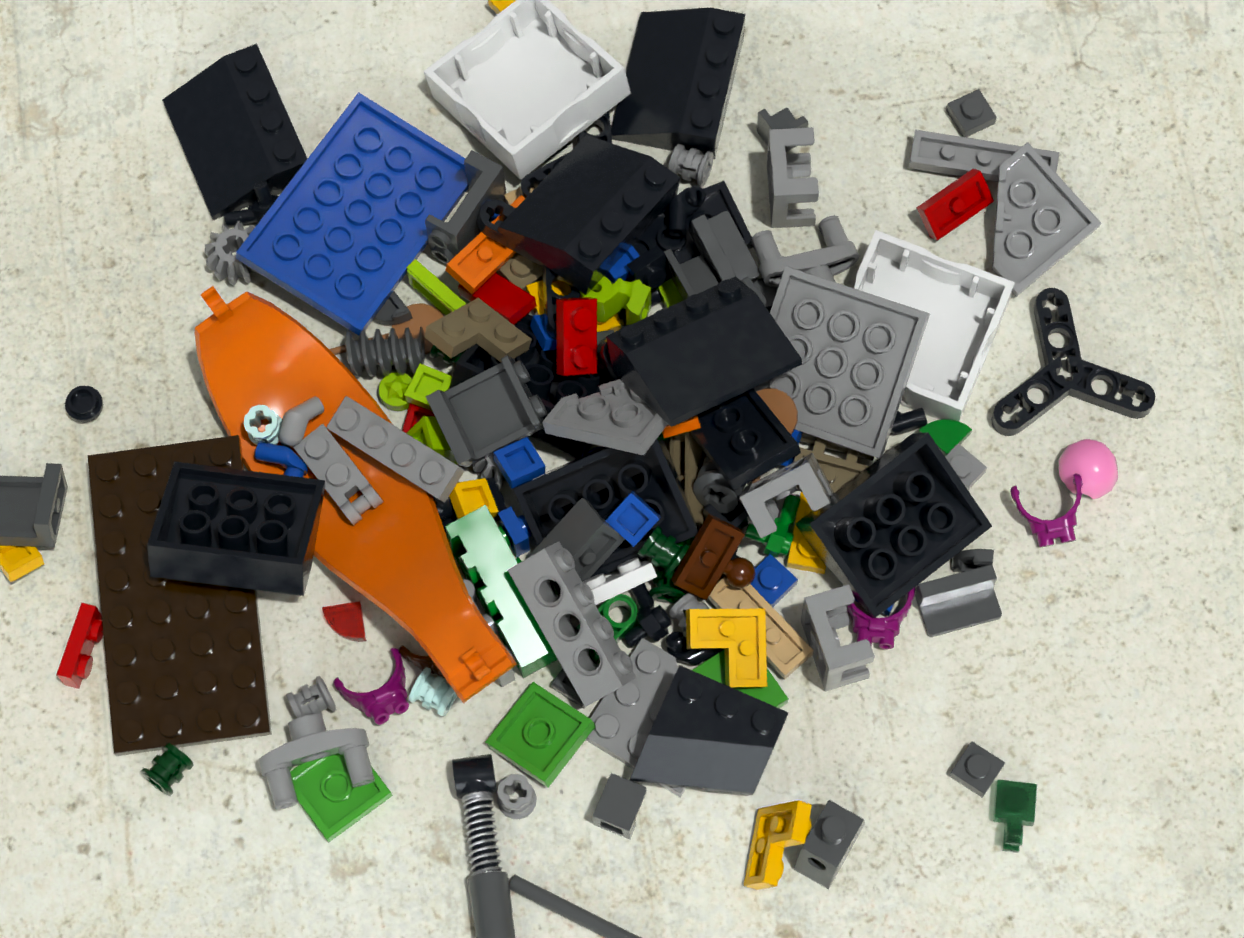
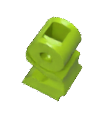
[580,277,651,325]

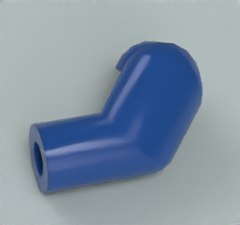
[255,442,308,478]

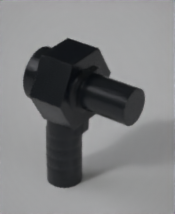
[224,181,279,227]
[624,583,672,647]

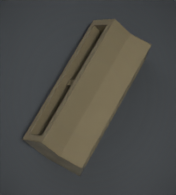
[670,432,703,530]

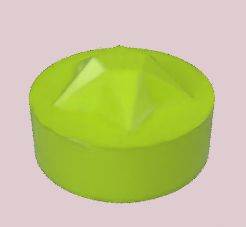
[379,372,412,411]

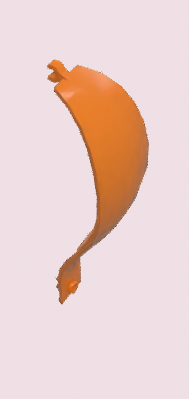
[194,286,517,703]

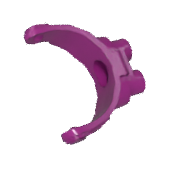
[1010,473,1083,547]
[843,585,915,649]
[334,647,409,725]

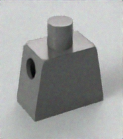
[794,800,865,889]

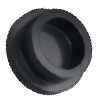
[65,386,103,422]

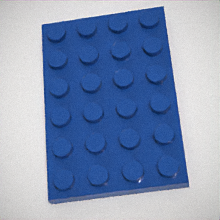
[236,92,468,336]

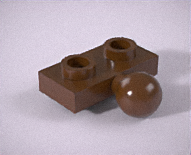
[671,514,756,600]

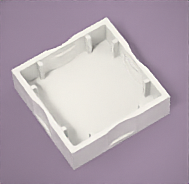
[423,0,631,180]
[854,230,1015,422]

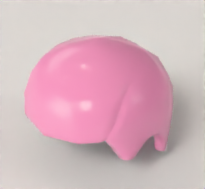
[1059,439,1118,499]

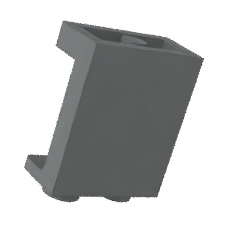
[425,150,506,264]
[426,355,547,468]
[0,463,68,547]

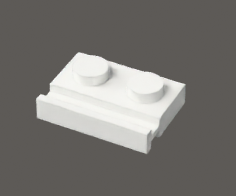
[584,557,658,605]

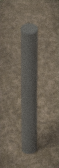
[509,875,641,938]

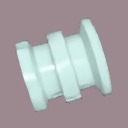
[244,405,282,445]
[408,667,457,716]

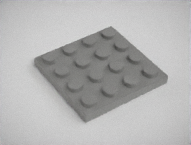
[754,266,930,458]

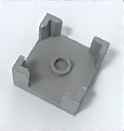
[767,127,819,228]
[739,452,834,538]
[801,584,875,691]

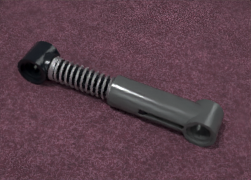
[452,754,516,938]

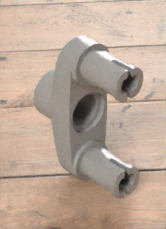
[751,215,859,287]
[259,714,375,810]

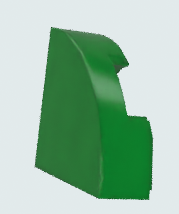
[918,419,972,456]

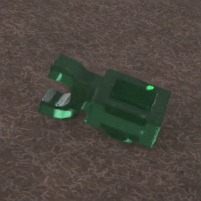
[993,779,1037,853]

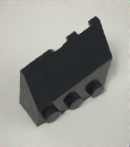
[630,665,789,795]

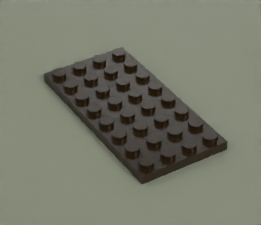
[88,435,272,756]

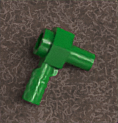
[744,495,801,558]

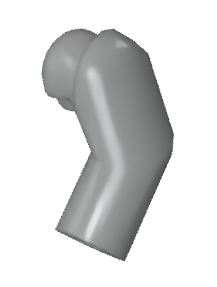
[279,396,324,447]

